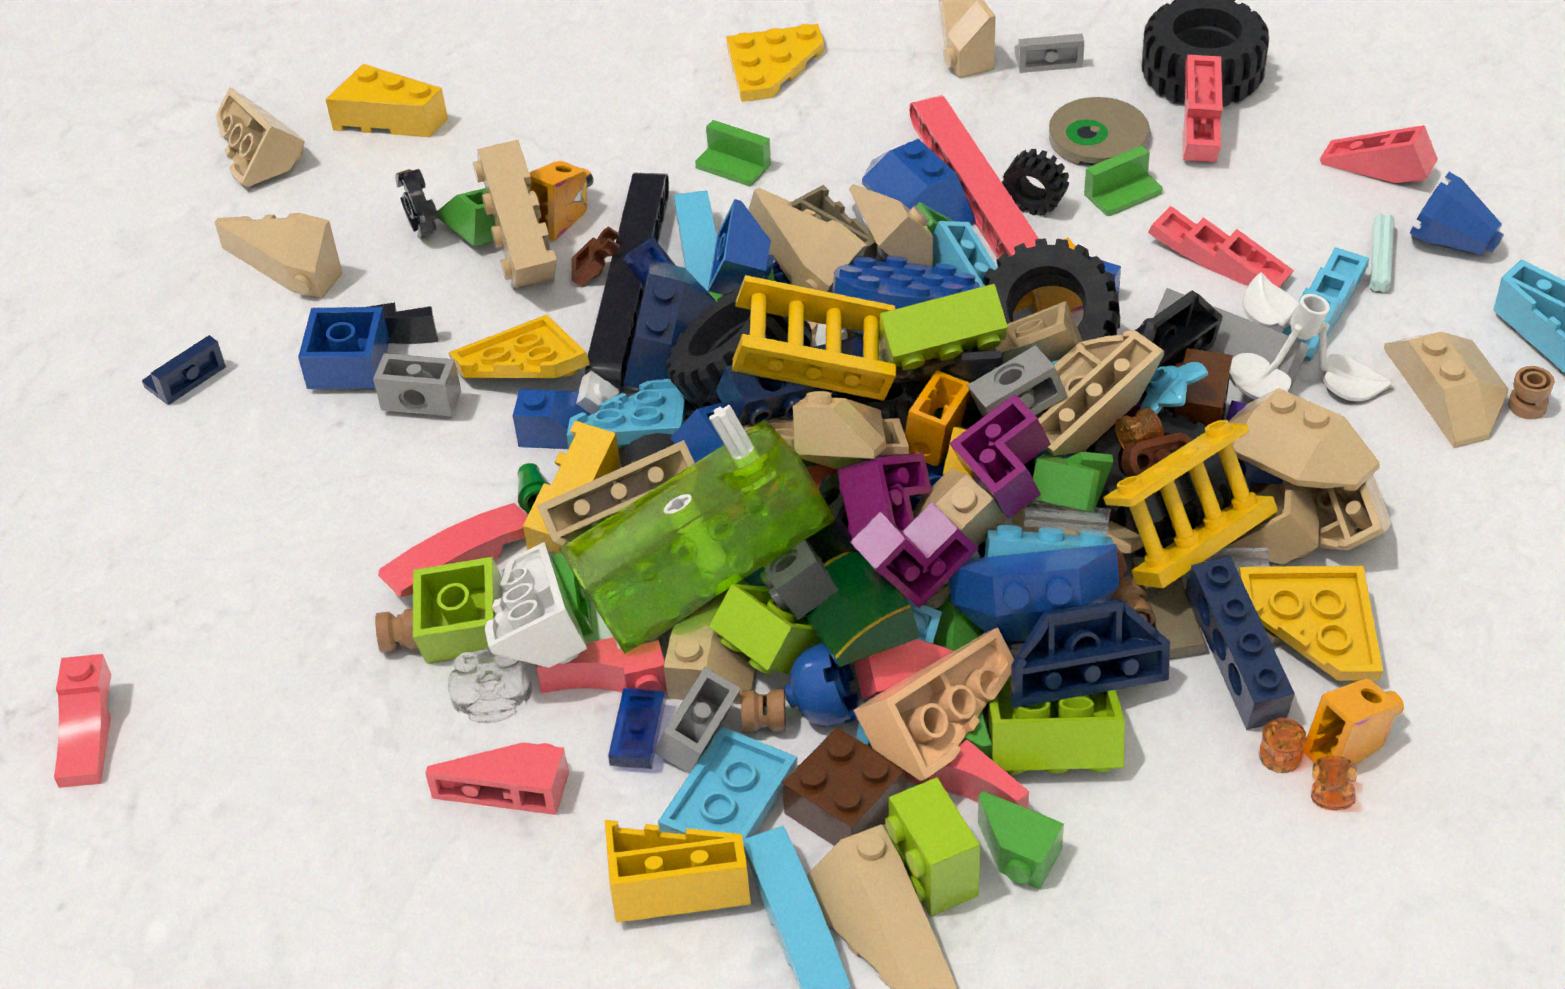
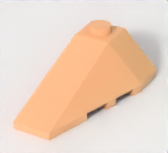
[854,628,1014,781]

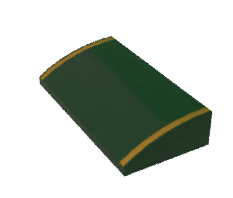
[803,549,920,667]

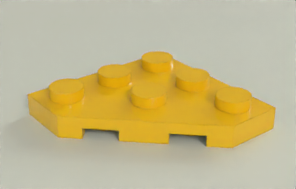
[726,24,824,102]
[448,314,590,378]
[1238,566,1383,681]

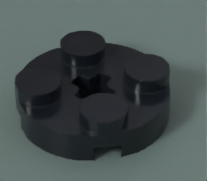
[395,169,438,238]

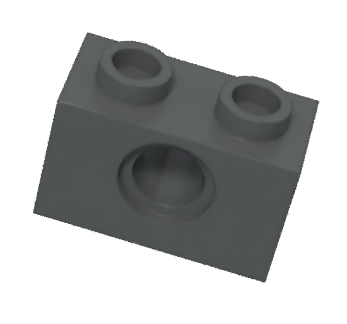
[758,528,838,620]

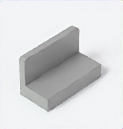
[1014,34,1085,73]

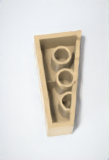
[473,140,557,289]

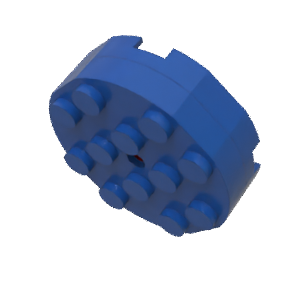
[832,256,980,334]

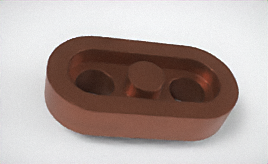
[1121,433,1192,477]

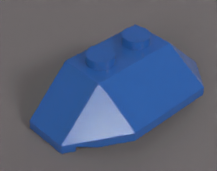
[862,139,975,225]
[949,544,1119,643]

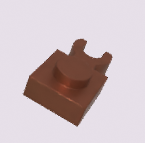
[571,226,620,287]

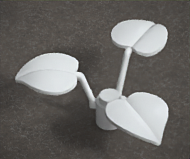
[1230,272,1392,401]

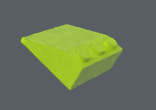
[879,284,1008,370]
[986,675,1125,775]

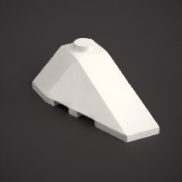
[484,542,587,668]

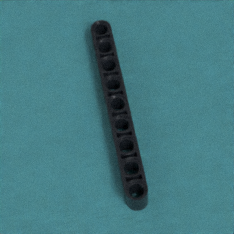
[585,172,669,391]

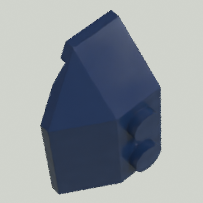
[622,259,716,392]
[1011,599,1170,708]

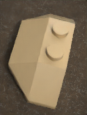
[1035,330,1164,456]
[1384,332,1509,448]
[1228,388,1380,491]
[1312,413,1392,551]
[537,440,701,564]

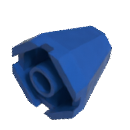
[1409,172,1504,256]

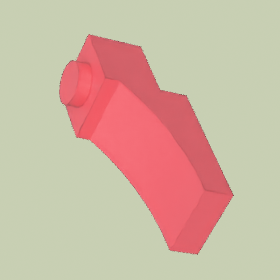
[1182,55,1223,162]
[535,637,667,700]
[54,654,111,788]
[906,740,1029,809]

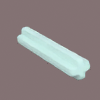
[1370,213,1394,293]

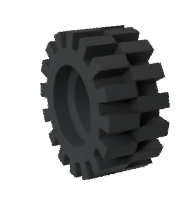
[1002,149,1070,216]

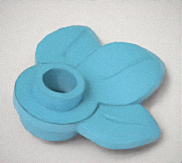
[1140,362,1208,421]

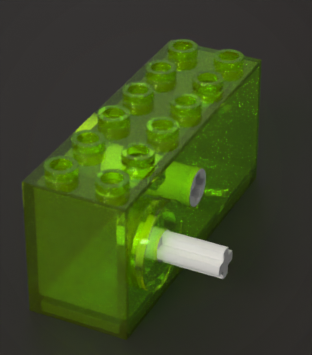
[559,405,836,654]

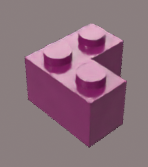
[949,394,1051,519]
[837,453,932,549]
[851,502,979,608]

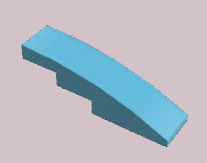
[674,190,726,295]
[1282,247,1369,361]
[743,826,851,989]

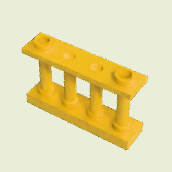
[732,275,896,400]
[1103,420,1278,588]

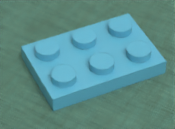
[658,727,798,839]

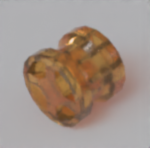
[1115,407,1164,450]
[1259,718,1306,773]
[1311,756,1357,811]

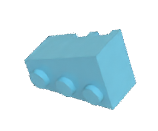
[1493,259,1565,373]

